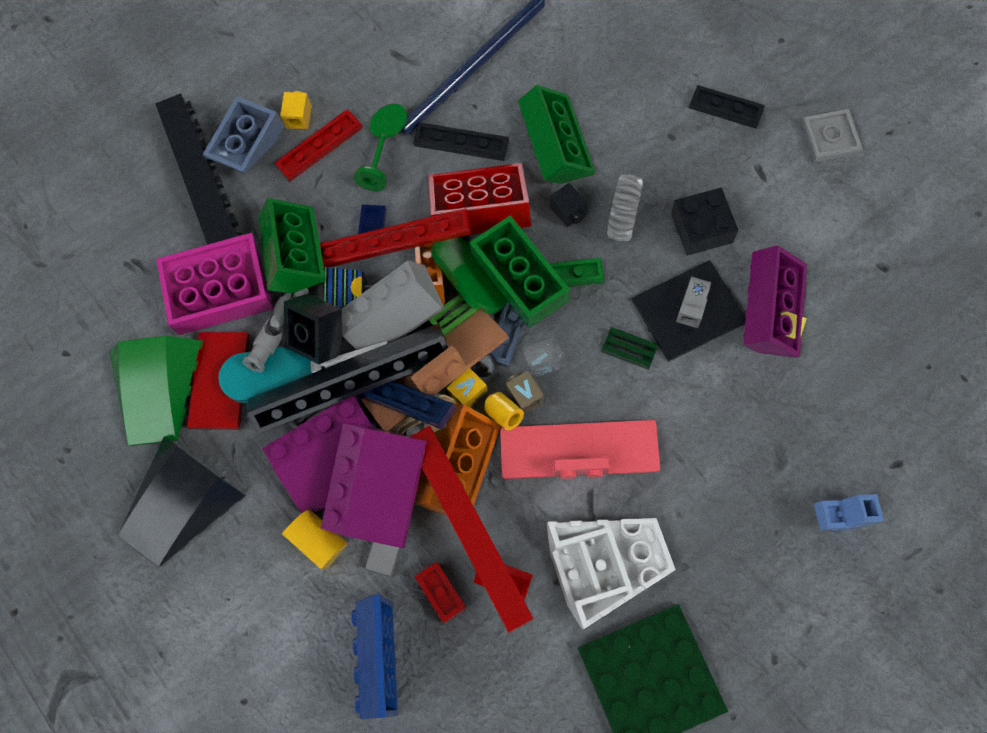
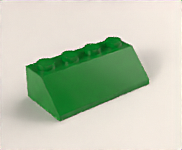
[518,84,596,184]
[258,198,326,294]

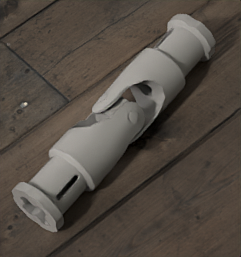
[242,288,309,373]

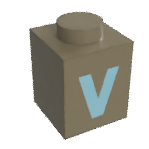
[506,370,544,414]

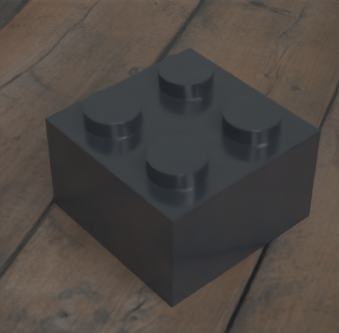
[671,187,738,256]
[284,293,342,365]

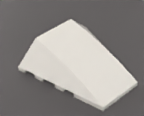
[547,518,676,630]

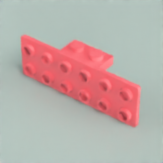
[500,420,660,480]

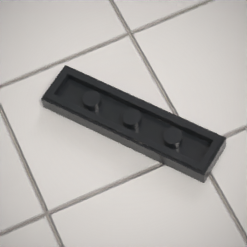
[413,122,509,161]

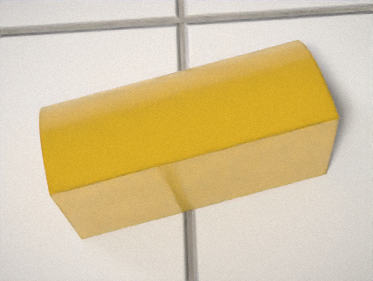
[282,509,349,569]

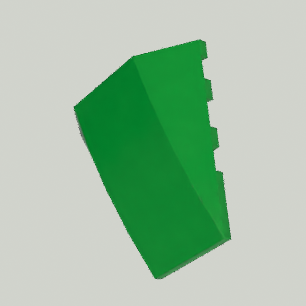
[109,336,203,446]

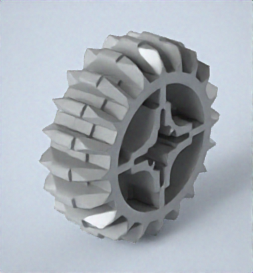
[607,174,643,242]

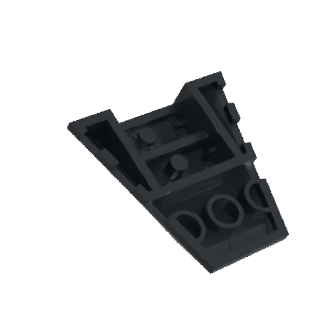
[118,436,246,567]

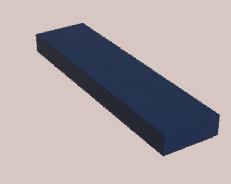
[361,381,456,430]

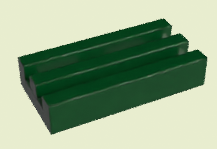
[601,327,658,370]

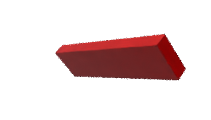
[274,109,363,182]

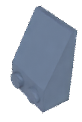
[203,96,285,174]

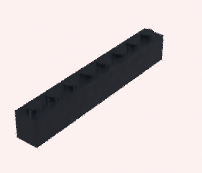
[155,93,242,245]
[247,323,449,434]

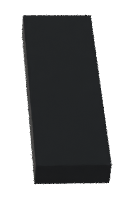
[689,85,765,129]

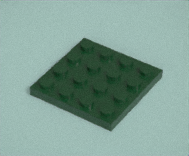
[577,604,729,733]

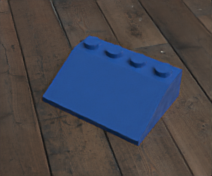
[352,594,398,719]

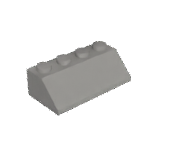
[342,260,445,350]

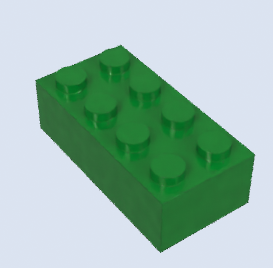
[469,216,570,329]

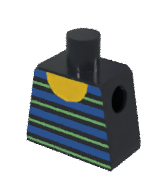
[323,267,375,309]

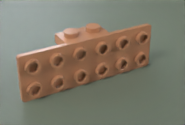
[362,309,509,431]

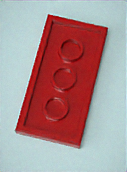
[187,332,250,430]

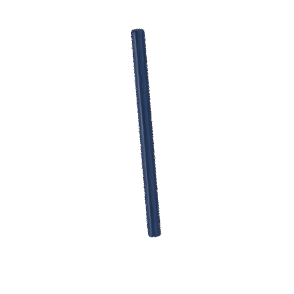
[401,0,545,135]

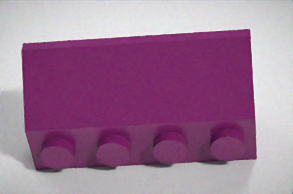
[743,245,807,358]

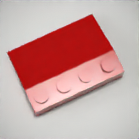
[428,163,531,236]

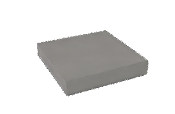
[801,109,863,162]

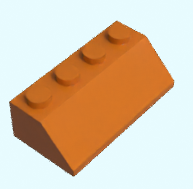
[414,404,501,516]

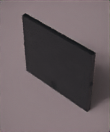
[631,260,746,362]

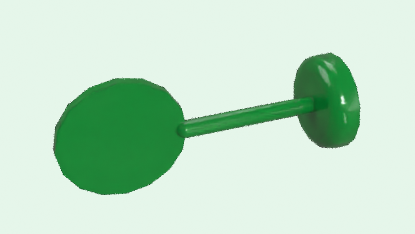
[354,104,408,191]

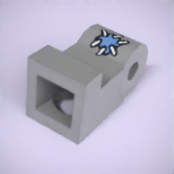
[676,276,711,328]

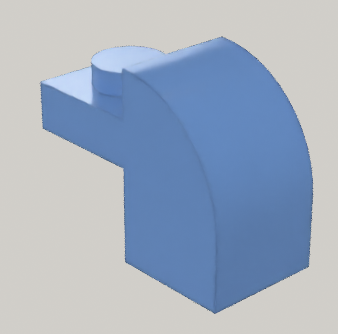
[814,494,884,532]

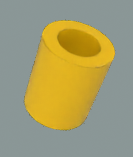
[484,392,524,431]

